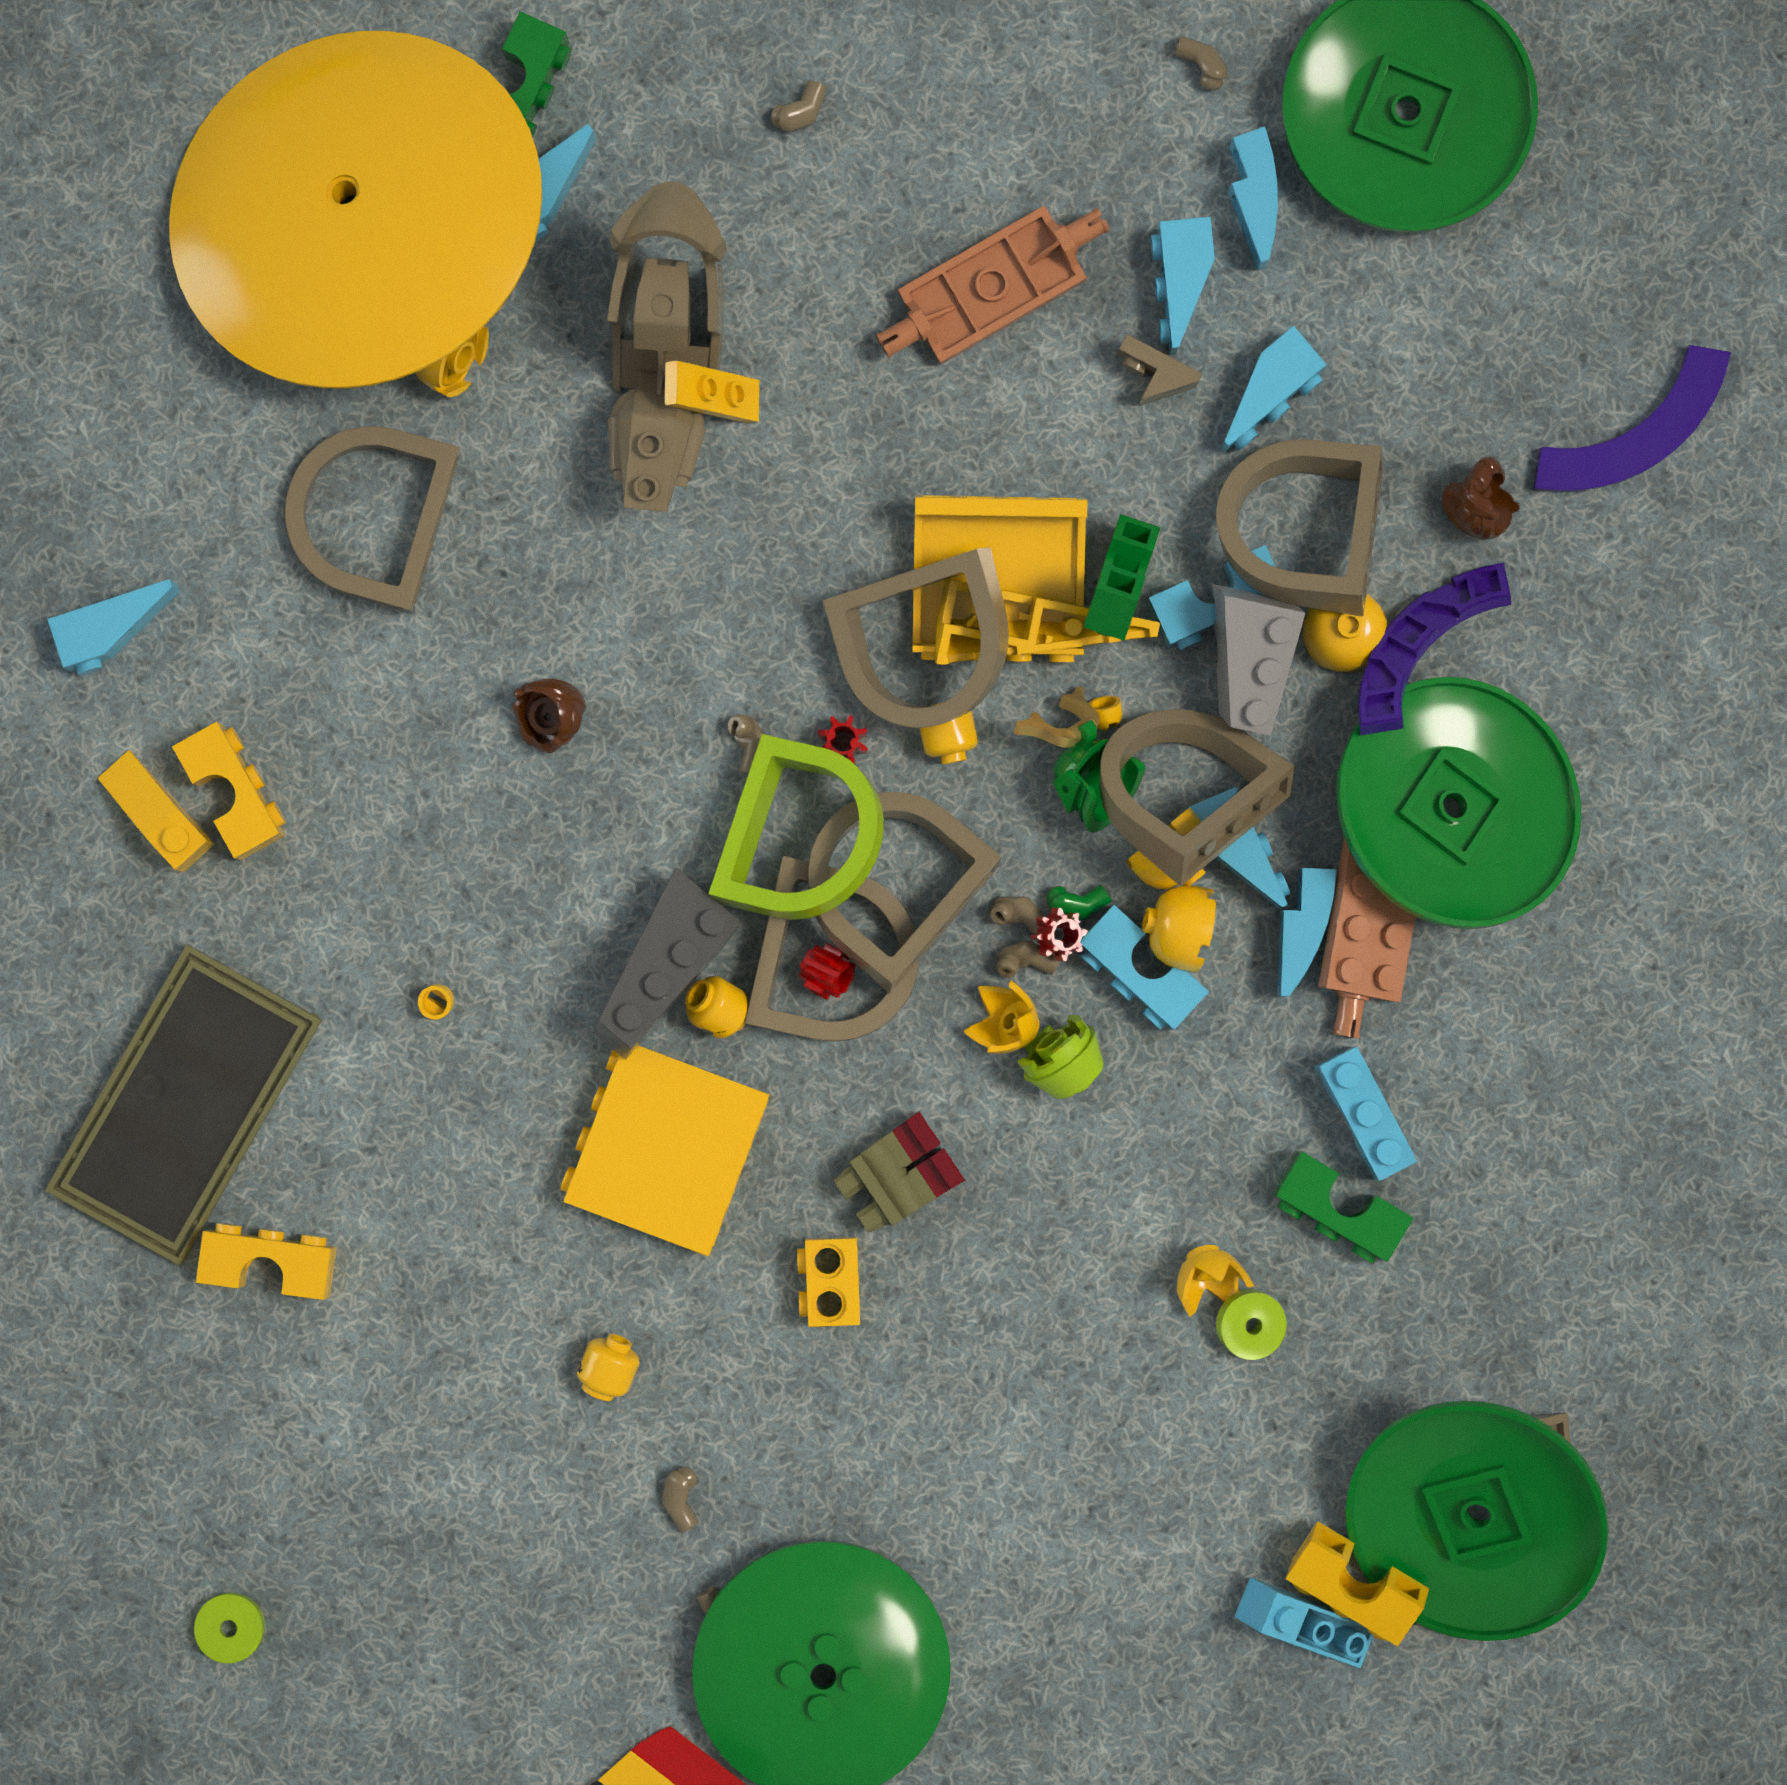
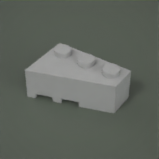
[1212,584,1305,736]

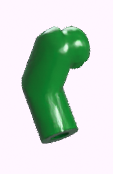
[1046,884,1112,921]

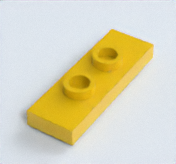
[665,361,759,423]

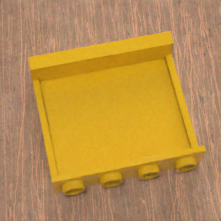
[912,495,1088,662]
[560,1045,771,1257]

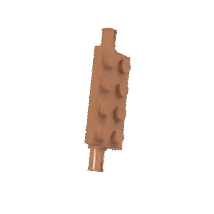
[875,205,1110,365]
[1318,837,1415,1039]

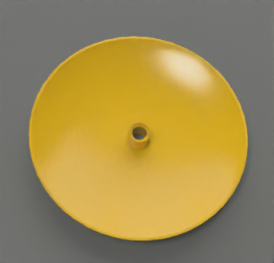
[169,31,542,388]

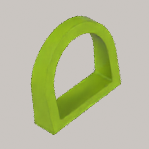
[708,734,884,920]

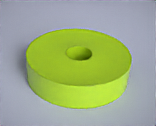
[1216,1289,1287,1360]
[194,1592,265,1664]

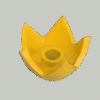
[963,980,1040,1054]
[1177,1245,1254,1317]

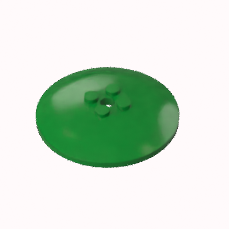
[1282,0,1538,233]
[1336,677,1581,929]
[1345,1401,1609,1641]
[692,1540,951,1785]

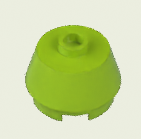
[1018,1015,1104,1099]

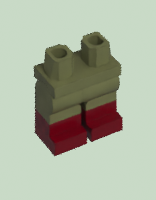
[834,1111,965,1233]

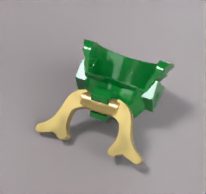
[1014,686,1146,833]

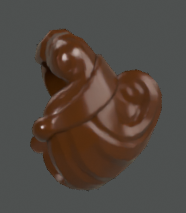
[1442,457,1520,540]
[512,679,586,753]

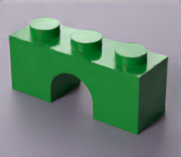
[502,11,572,137]
[1083,514,1161,641]
[1272,1151,1413,1264]

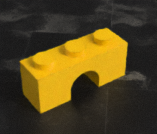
[172,721,286,861]
[196,1223,337,1300]
[1285,1521,1429,1647]

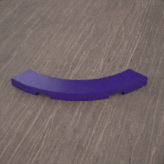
[1533,345,1731,492]
[1358,562,1511,735]

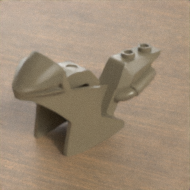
[607,181,727,512]

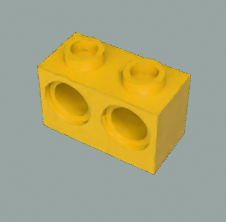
[797,1237,860,1327]

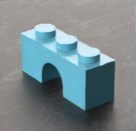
[1146,545,1276,651]
[1079,905,1209,1030]
[1314,1046,1418,1181]

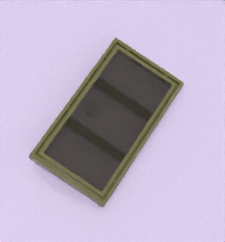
[45,944,322,1266]

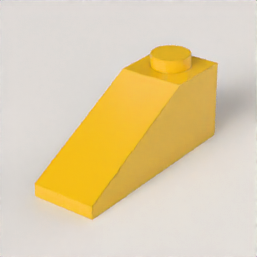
[98,750,215,872]

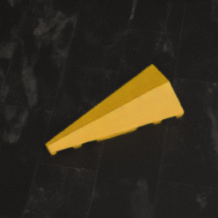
[935,579,1160,665]

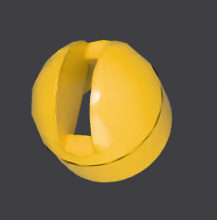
[1088,695,1123,731]
[418,984,454,1020]

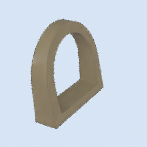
[285,426,461,614]
[1216,439,1383,616]
[822,547,1009,728]
[1099,709,1294,886]
[808,792,1002,994]
[745,856,920,1042]

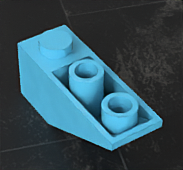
[1150,217,1215,355]
[1221,326,1327,452]
[1186,787,1290,909]
[1234,1577,1373,1668]

